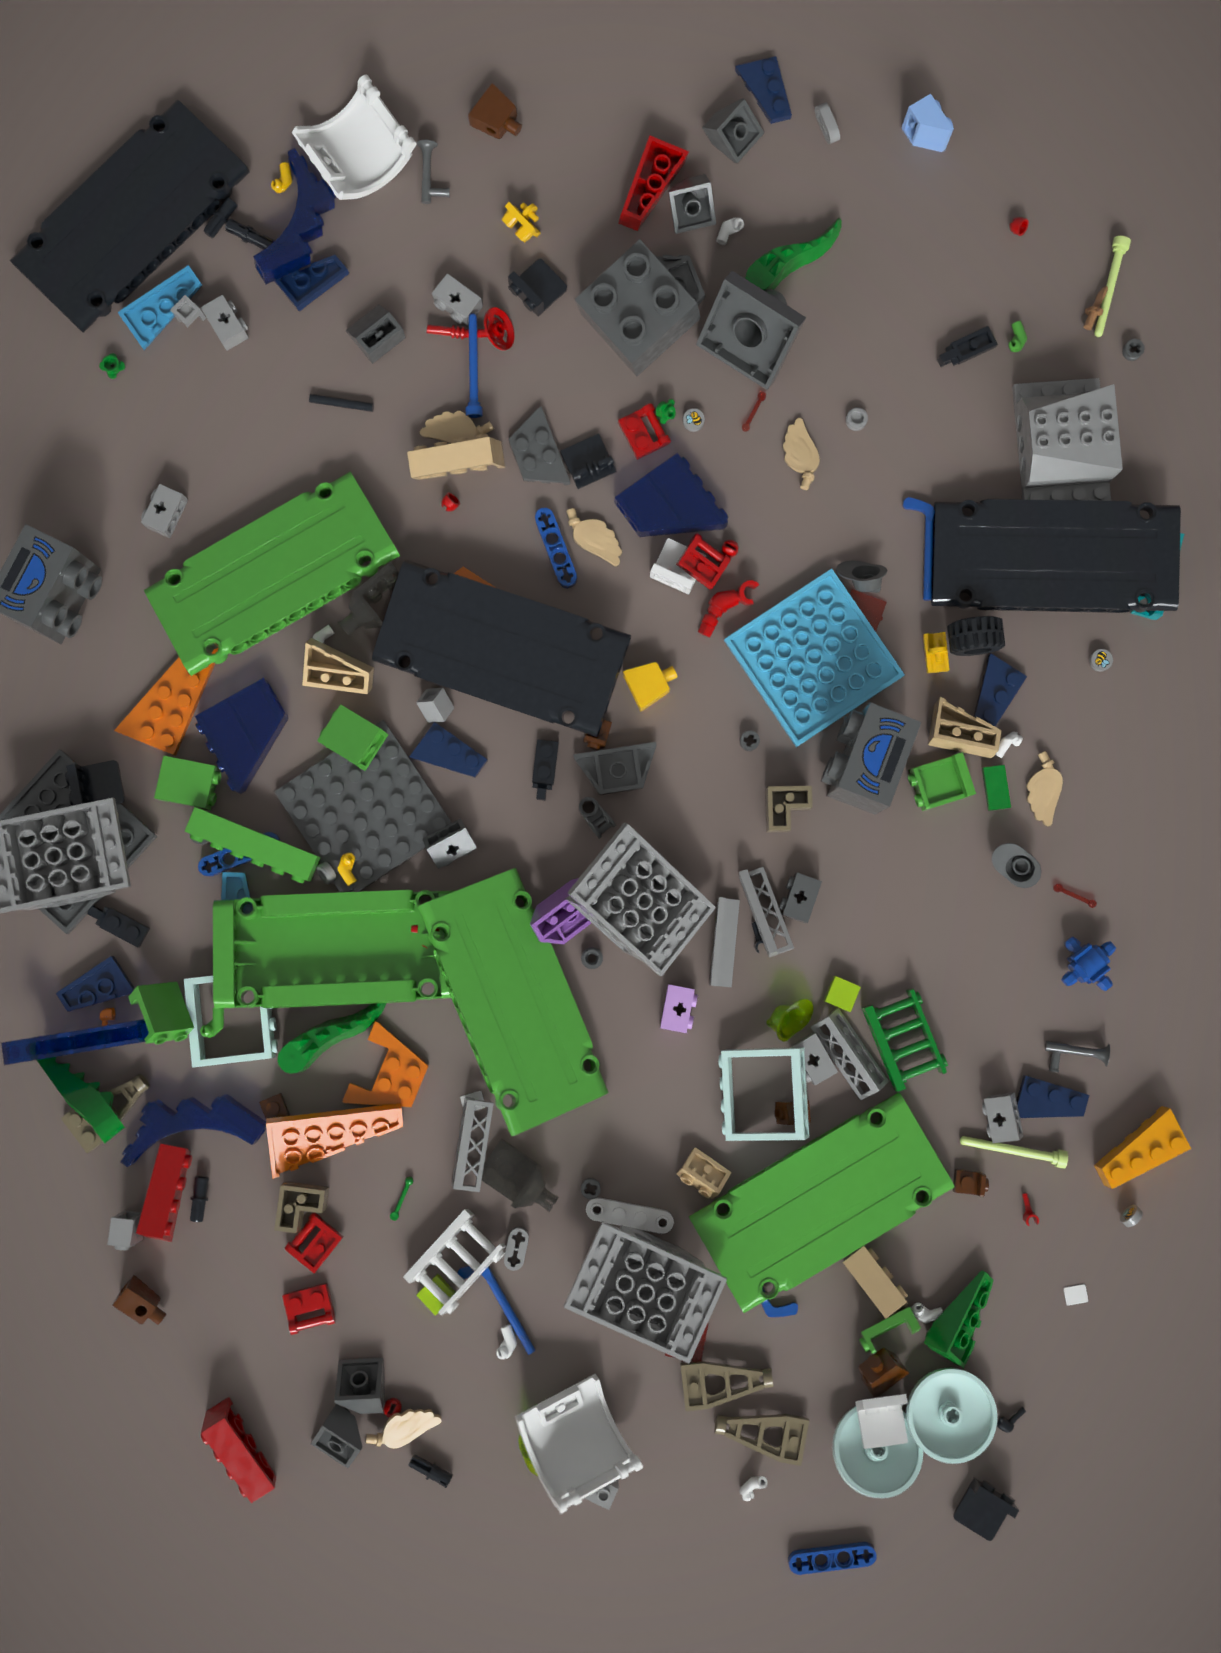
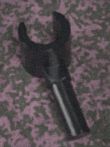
[751,922,763,953]
[997,1407,1026,1433]

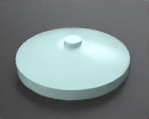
[906,1368,997,1464]
[832,1406,923,1498]

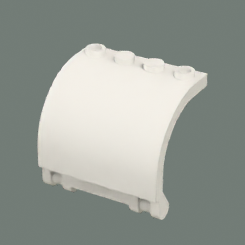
[292,75,416,200]
[515,1374,643,1514]

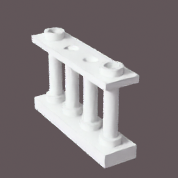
[403,1209,506,1315]

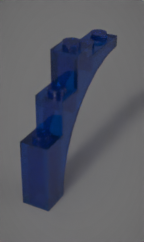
[253,148,336,285]
[1,1019,149,1065]
[120,1094,267,1167]

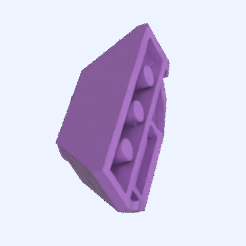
[530,878,591,944]

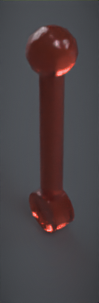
[742,392,766,432]
[1053,884,1097,908]

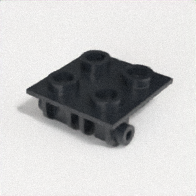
[560,433,617,489]

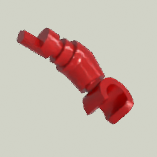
[697,580,759,638]

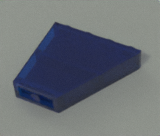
[614,453,728,537]
[195,678,289,794]

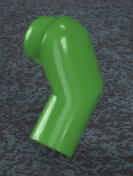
[1009,321,1027,353]
[200,1008,224,1038]

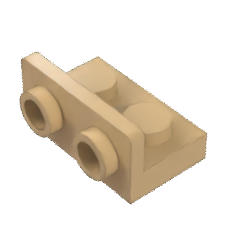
[677,1147,732,1199]

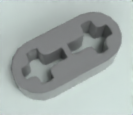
[815,102,840,144]
[504,1227,529,1271]

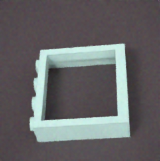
[184,976,279,1068]
[719,1047,809,1141]

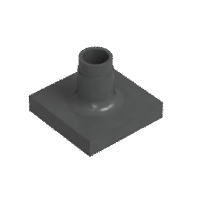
[696,271,806,390]

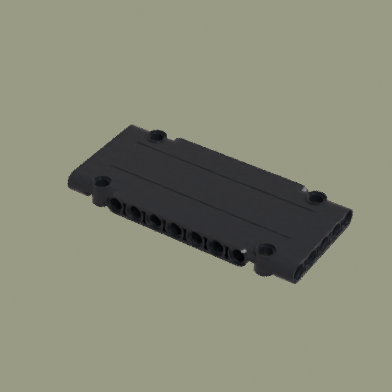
[10,100,250,333]
[931,499,1181,613]
[372,560,631,737]

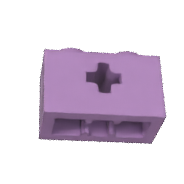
[660,984,698,1033]

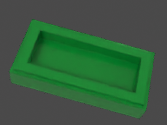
[982,765,1011,811]

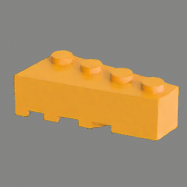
[1094,1106,1191,1189]

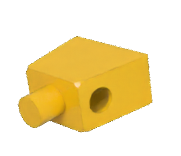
[623,662,678,712]

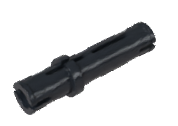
[225,218,289,260]

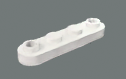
[586,1197,674,1234]

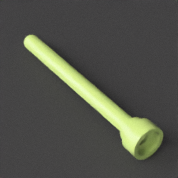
[1094,236,1131,337]
[960,1136,1068,1169]

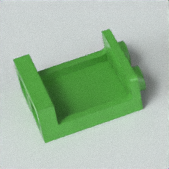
[317,704,389,771]
[907,752,976,811]
[154,756,221,810]
[128,982,194,1044]
[859,1307,921,1355]

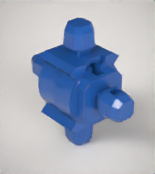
[1061,937,1116,991]

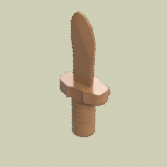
[1083,286,1108,330]

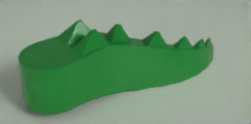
[745,218,842,291]
[277,1003,387,1074]
[33,1048,125,1144]

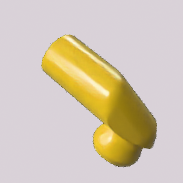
[271,162,292,193]
[338,852,357,886]

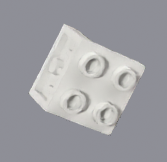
[650,538,706,595]
[855,1394,908,1449]

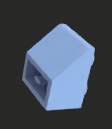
[901,94,954,152]

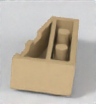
[302,638,374,694]
[928,697,1002,758]
[843,1246,908,1319]

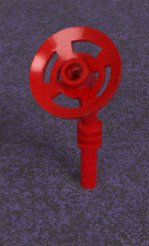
[427,307,515,351]

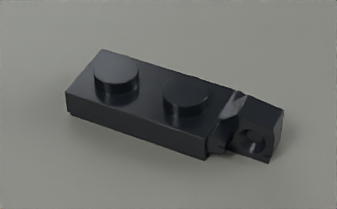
[937,326,998,367]
[532,739,559,801]
[87,906,150,948]

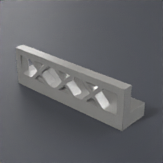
[739,867,794,958]
[709,897,740,987]
[810,1008,889,1100]
[451,1097,494,1192]

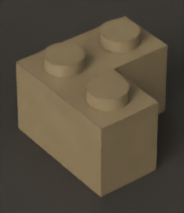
[765,786,812,832]
[274,1181,330,1233]

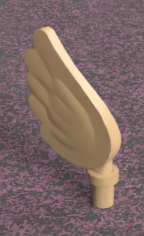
[420,411,494,444]
[783,418,820,490]
[567,508,622,566]
[1026,751,1063,826]
[365,1409,441,1449]

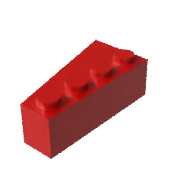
[618,135,689,231]
[136,1144,192,1242]
[201,1397,276,1503]

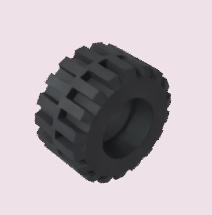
[947,616,1005,656]

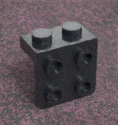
[508,259,567,317]
[65,760,125,806]
[953,1478,1020,1541]

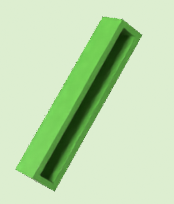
[185,807,321,883]

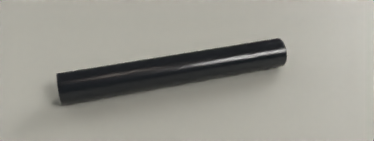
[309,394,374,412]

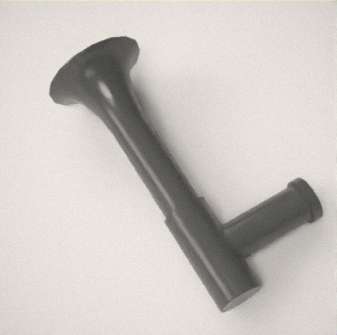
[416,140,450,204]
[1045,1041,1110,1072]

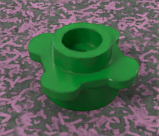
[99,353,125,379]
[656,399,676,424]

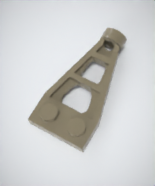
[61,1074,150,1153]
[680,1361,773,1411]
[714,1414,809,1466]

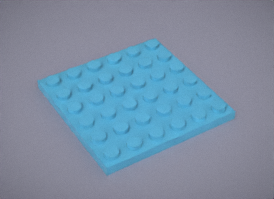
[724,569,905,747]

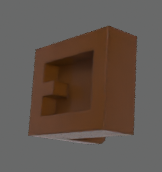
[584,720,612,750]
[259,1093,290,1126]
[774,1100,811,1125]
[953,1169,989,1197]

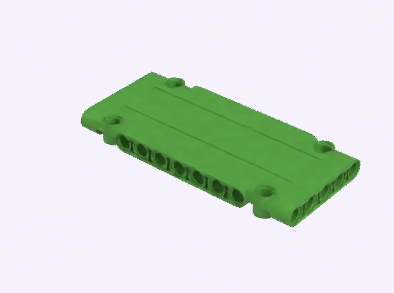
[144,471,400,676]
[418,868,609,1136]
[213,890,457,1009]
[689,1092,954,1313]

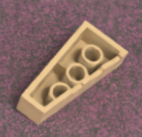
[407,434,505,480]

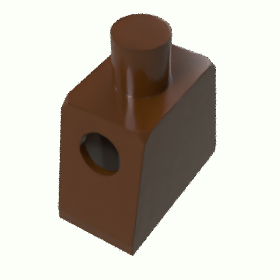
[468,84,522,139]
[112,1275,166,1325]
[859,1348,909,1398]

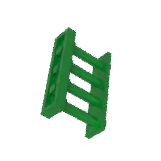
[861,989,948,1092]

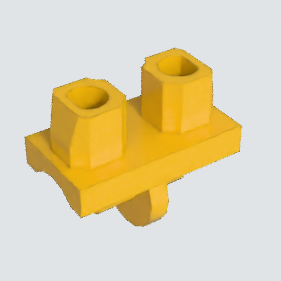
[501,202,541,243]
[923,632,950,673]

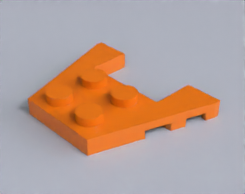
[342,1021,429,1107]

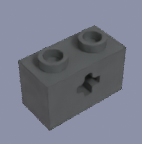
[422,818,477,869]
[779,873,822,923]

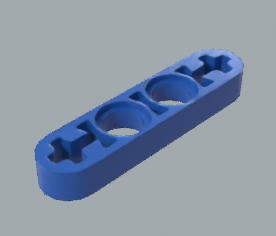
[535,508,577,588]
[198,832,281,877]
[788,1542,877,1575]

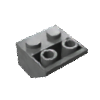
[346,305,406,364]

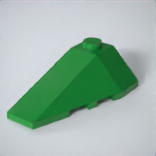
[924,1270,994,1369]

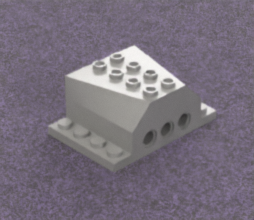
[1012,378,1123,501]
[0,798,131,914]
[565,823,716,977]
[564,1221,727,1363]

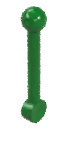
[390,1177,414,1221]

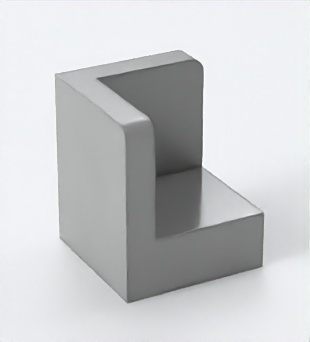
[170,295,206,327]
[416,687,454,723]

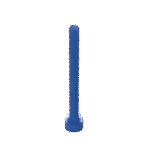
[465,313,483,418]

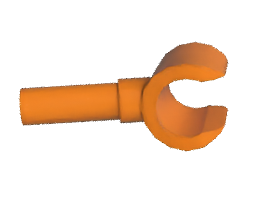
[100,1008,116,1039]

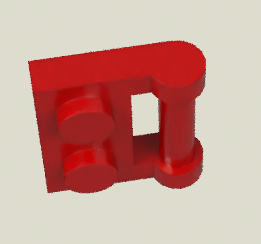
[618,403,671,460]
[676,533,731,590]
[284,1212,344,1273]
[282,1283,336,1335]

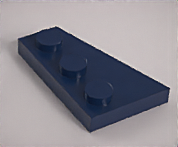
[735,56,792,124]
[273,255,350,311]
[973,653,1027,726]
[409,722,488,778]
[56,956,135,1012]
[1016,1075,1090,1118]

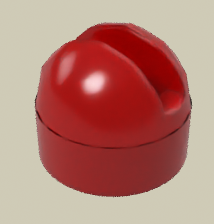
[1010,217,1029,236]
[441,492,460,512]
[721,540,739,558]
[383,1398,402,1418]

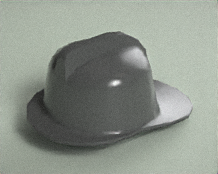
[836,560,887,593]
[992,843,1042,888]

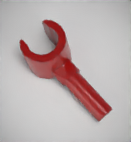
[1022,1193,1039,1226]

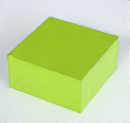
[824,976,861,1012]
[416,1273,456,1316]

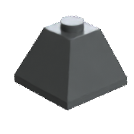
[702,98,764,163]
[668,174,716,234]
[334,1358,385,1414]
[311,1404,363,1468]

